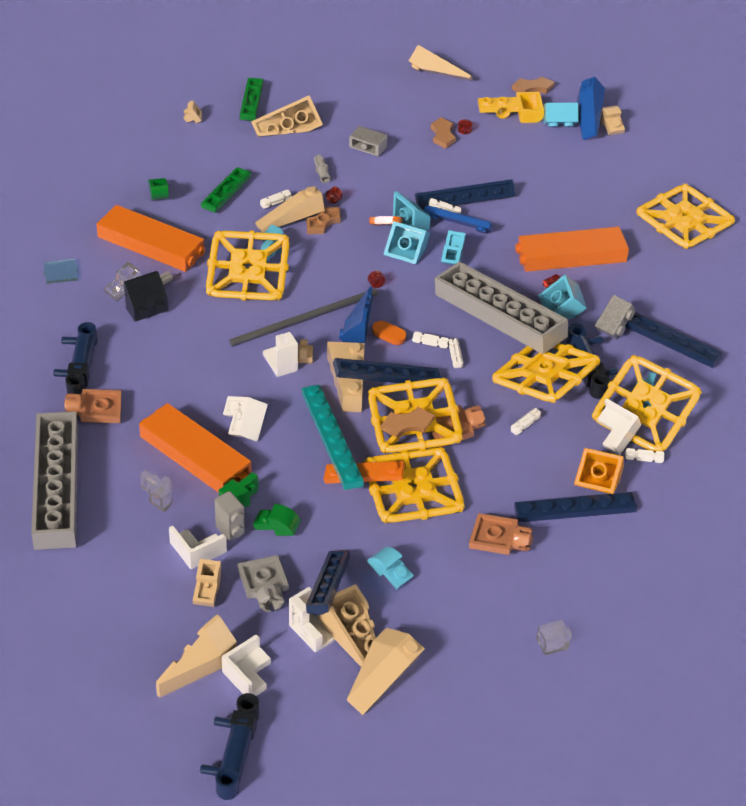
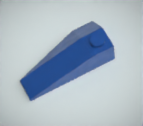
[576,76,605,140]
[339,287,373,348]

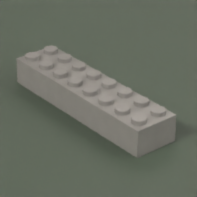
[435,261,568,354]
[31,411,78,550]

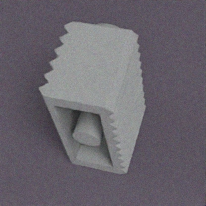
[349,125,387,157]
[595,295,635,339]
[214,491,245,541]

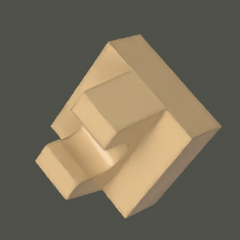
[183,100,202,124]
[298,339,313,363]

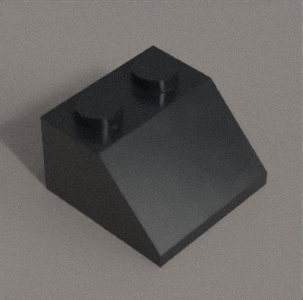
[124,271,168,322]

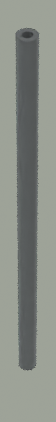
[229,289,378,346]

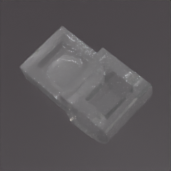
[104,262,141,301]
[140,470,173,512]

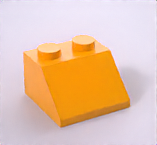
[574,448,624,494]

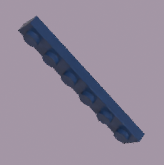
[415,179,515,210]
[625,312,722,368]
[333,358,441,387]
[514,492,637,523]
[306,550,350,615]

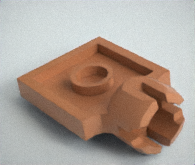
[64,389,121,423]
[430,405,486,448]
[469,513,533,555]

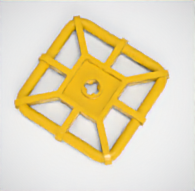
[636,183,735,249]
[206,230,290,301]
[492,343,600,403]
[592,355,702,453]
[368,377,463,454]
[364,447,465,524]

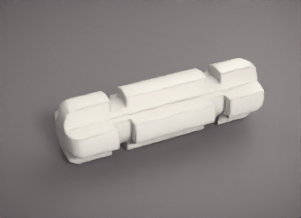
[260,190,291,209]
[428,198,461,214]
[413,332,449,349]
[448,338,463,368]
[511,408,541,435]
[625,448,664,463]

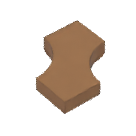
[512,76,555,94]
[431,117,456,149]
[306,207,341,234]
[380,407,435,438]

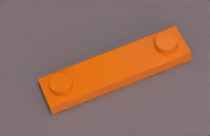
[324,461,405,484]

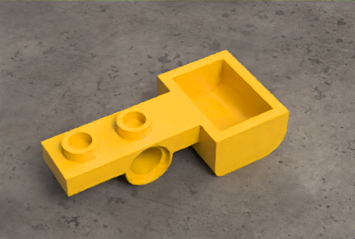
[478,92,544,123]

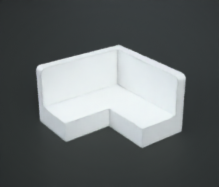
[263,332,298,377]
[223,396,268,441]
[597,398,641,456]
[169,526,227,569]
[289,587,335,653]
[222,635,271,696]

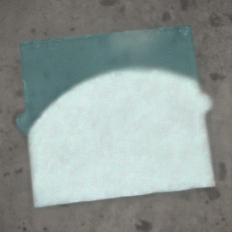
[43,259,78,284]

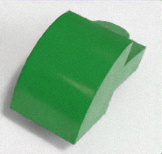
[148,178,169,200]
[218,472,259,508]
[253,504,301,536]

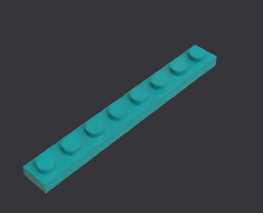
[302,385,364,490]

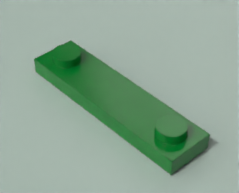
[240,78,264,121]
[201,167,251,213]

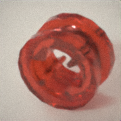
[458,119,472,134]
[326,186,343,204]
[367,270,385,288]

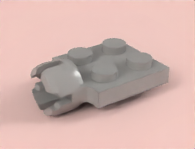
[237,555,289,612]

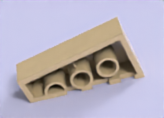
[327,342,365,412]

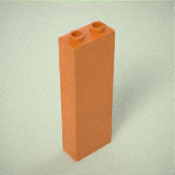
[96,205,205,272]
[515,227,629,272]
[139,403,252,493]

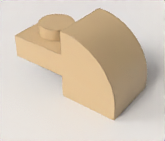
[600,105,625,135]
[192,559,221,607]

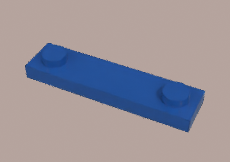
[424,205,493,233]

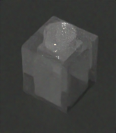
[536,620,572,655]

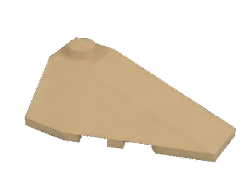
[409,45,472,81]
[251,95,323,137]
[255,186,325,233]
[316,584,376,667]
[156,615,237,697]
[347,628,425,715]

